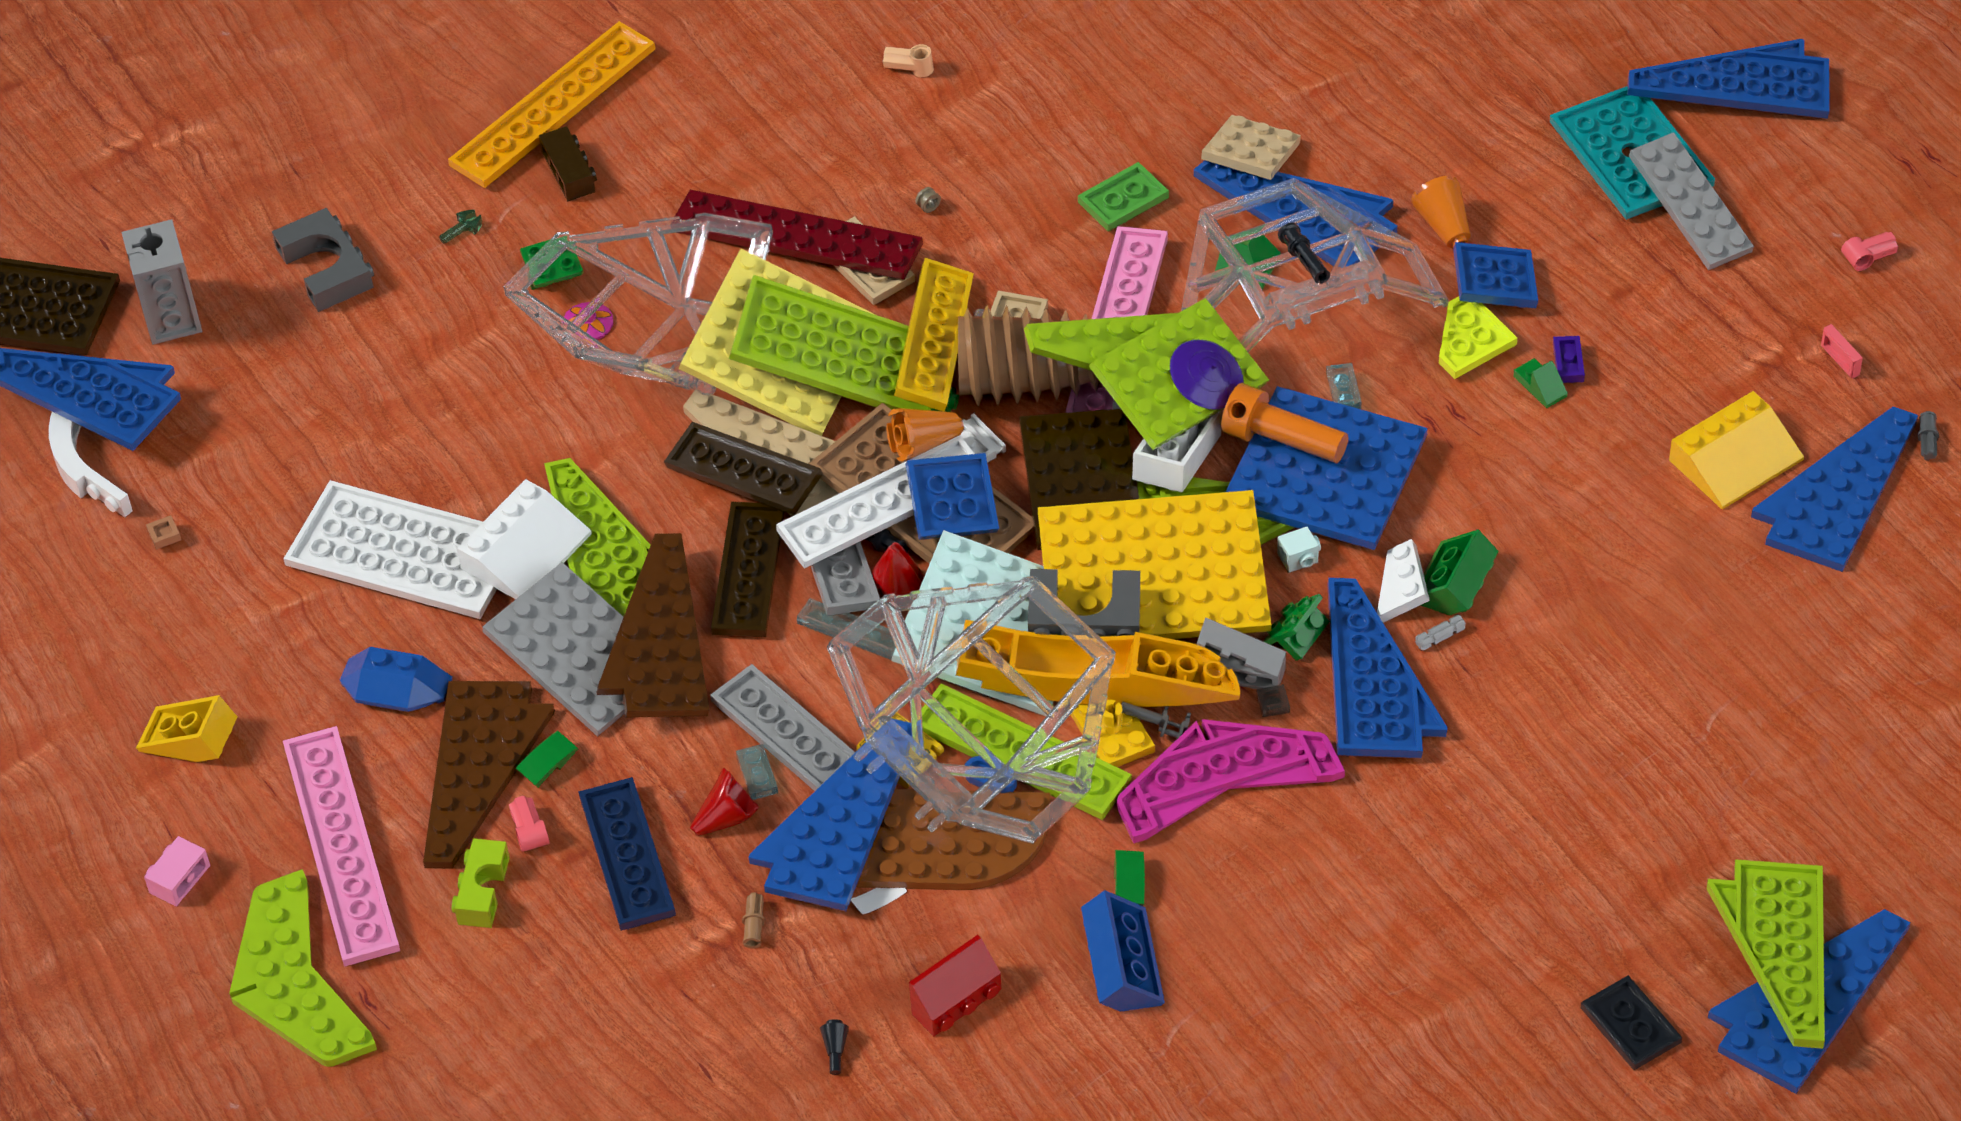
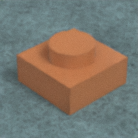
[146,515,181,550]

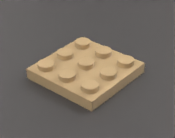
[1201,115,1301,180]

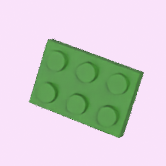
[1078,162,1169,232]

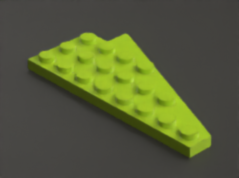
[1024,311,1217,371]
[544,458,651,617]
[1707,859,1825,1049]

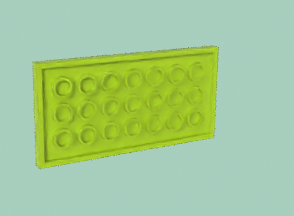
[729,275,932,410]

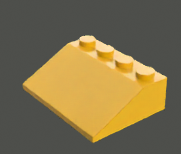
[1669,391,1804,510]

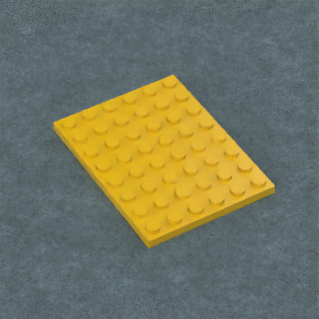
[1038,490,1271,639]

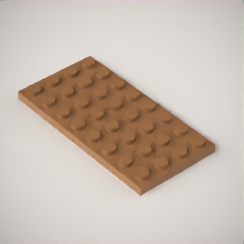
[809,403,1034,564]

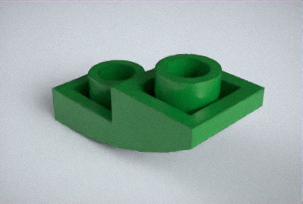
[516,731,578,788]
[1114,850,1145,906]

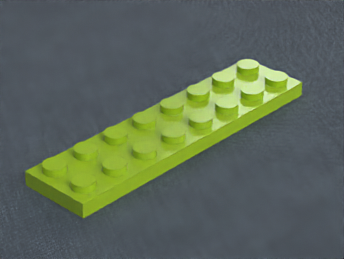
[911,683,1132,820]

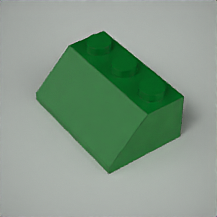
[1421,529,1499,615]

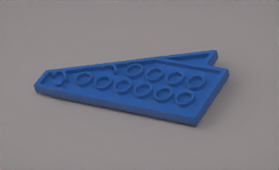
[1627,39,1830,119]
[1194,160,1398,275]
[0,348,181,451]
[1751,407,1918,572]
[1327,578,1447,758]
[748,718,918,911]
[1708,909,1911,1094]

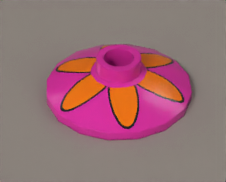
[563,302,613,342]

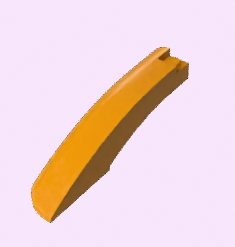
[956,619,1240,707]

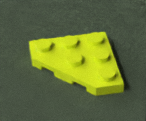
[1439,296,1518,379]

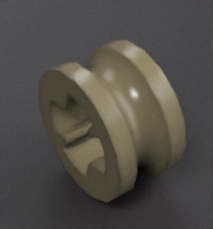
[915,187,941,213]

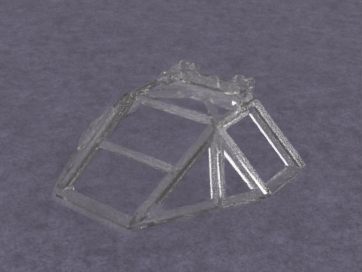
[1181,178,1448,352]
[503,213,773,396]
[827,576,1116,844]

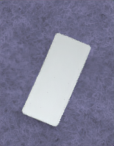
[851,888,907,914]

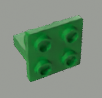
[520,235,583,290]
[1263,594,1330,661]

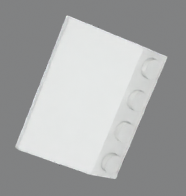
[457,479,592,599]

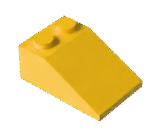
[136,695,238,762]

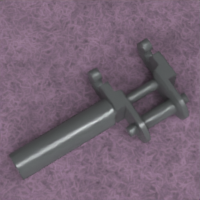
[1121,702,1191,739]

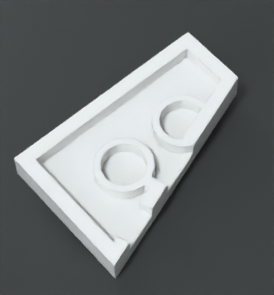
[1377,539,1430,623]

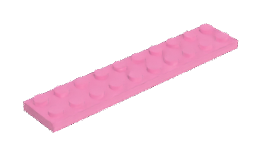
[1065,226,1168,413]
[283,726,400,967]

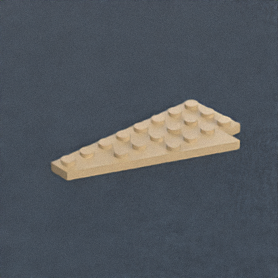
[683,388,839,516]

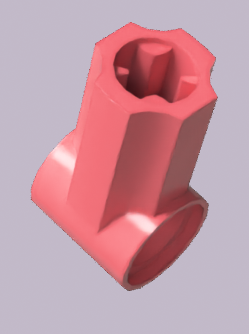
[1841,232,1898,271]
[509,796,550,852]

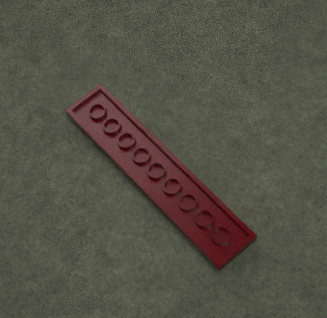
[670,189,923,280]

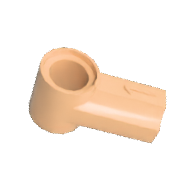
[883,44,934,77]

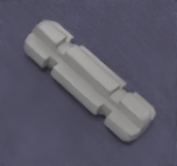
[1415,615,1466,650]

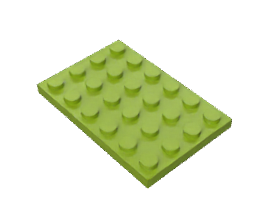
[1089,298,1269,450]

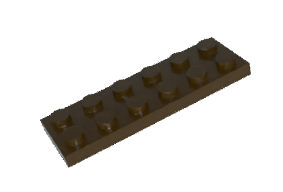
[664,422,823,515]
[711,502,785,637]

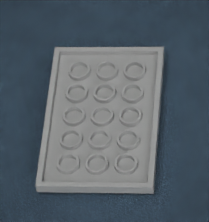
[483,562,625,737]

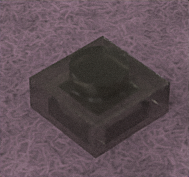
[1257,684,1290,717]

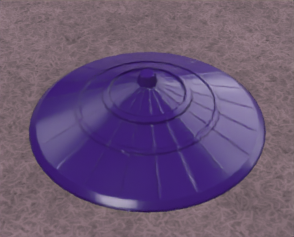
[1170,339,1244,409]

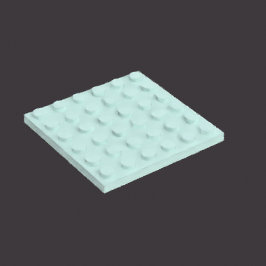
[891,530,1054,717]

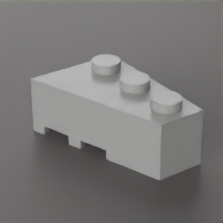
[1197,618,1286,694]

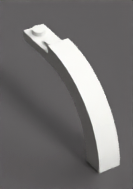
[49,412,132,517]

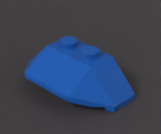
[340,647,453,712]

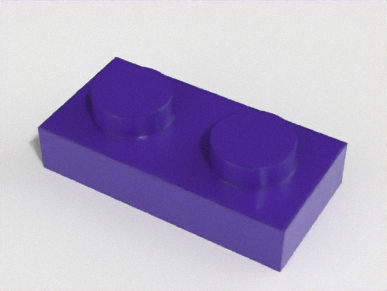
[1553,336,1585,383]

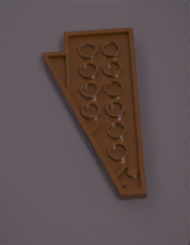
[596,533,709,718]
[423,681,555,869]

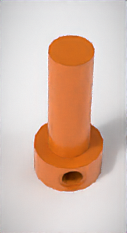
[1221,383,1349,463]

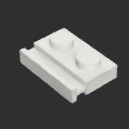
[960,413,1006,463]

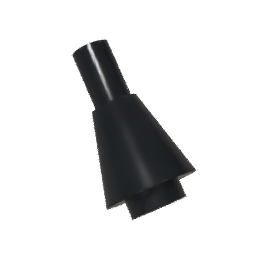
[820,1019,849,1075]

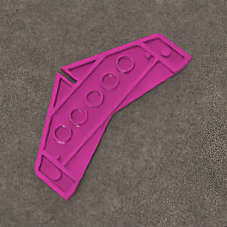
[1117,719,1345,843]

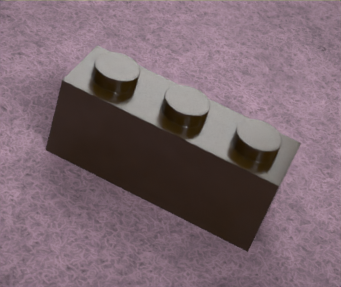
[539,126,597,202]

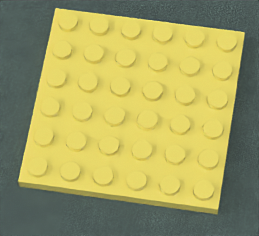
[678,249,873,436]

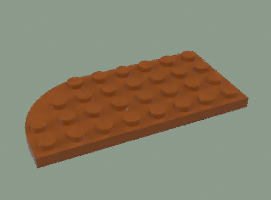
[856,789,1050,890]

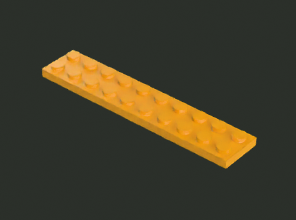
[448,21,655,188]

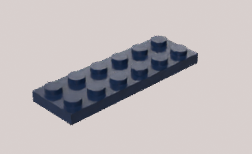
[578,777,676,931]

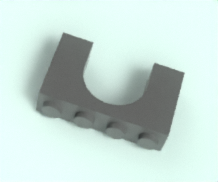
[272,208,374,312]
[1028,569,1140,637]

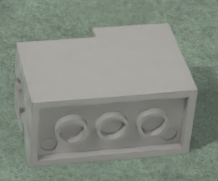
[121,219,202,345]

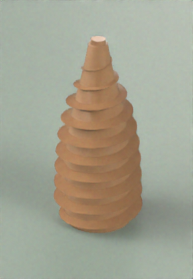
[958,305,1100,406]

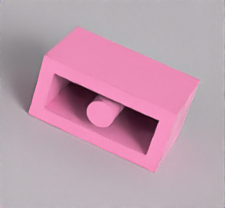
[144,836,210,907]

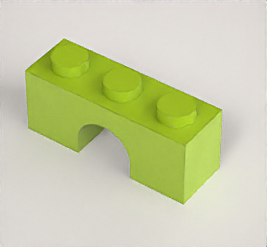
[452,838,510,928]

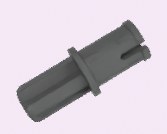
[1918,411,1939,461]

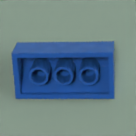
[1081,890,1165,1012]

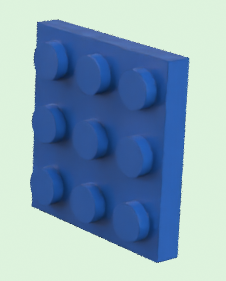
[1453,242,1538,308]
[905,453,999,540]

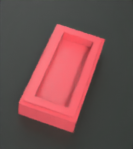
[1821,324,1863,379]

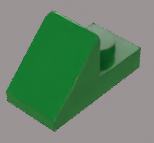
[1513,358,1568,408]

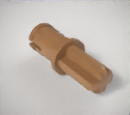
[742,892,765,948]

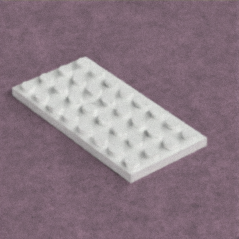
[284,480,497,619]

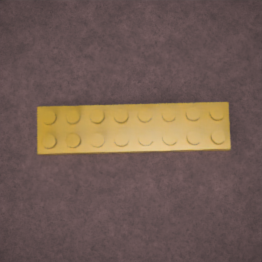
[894,258,974,412]

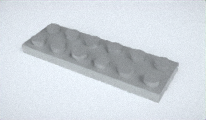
[1629,132,1754,270]
[710,664,855,791]

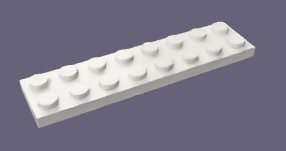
[776,435,974,569]

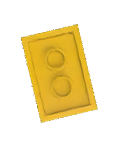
[1068,700,1155,767]

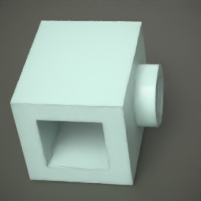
[1277,527,1321,573]

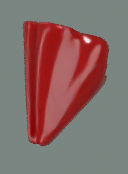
[872,542,925,607]
[690,768,759,836]

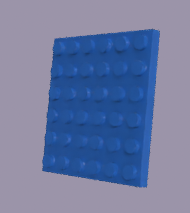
[1226,386,1428,550]

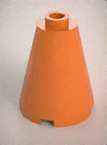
[1411,176,1471,248]
[886,408,964,461]

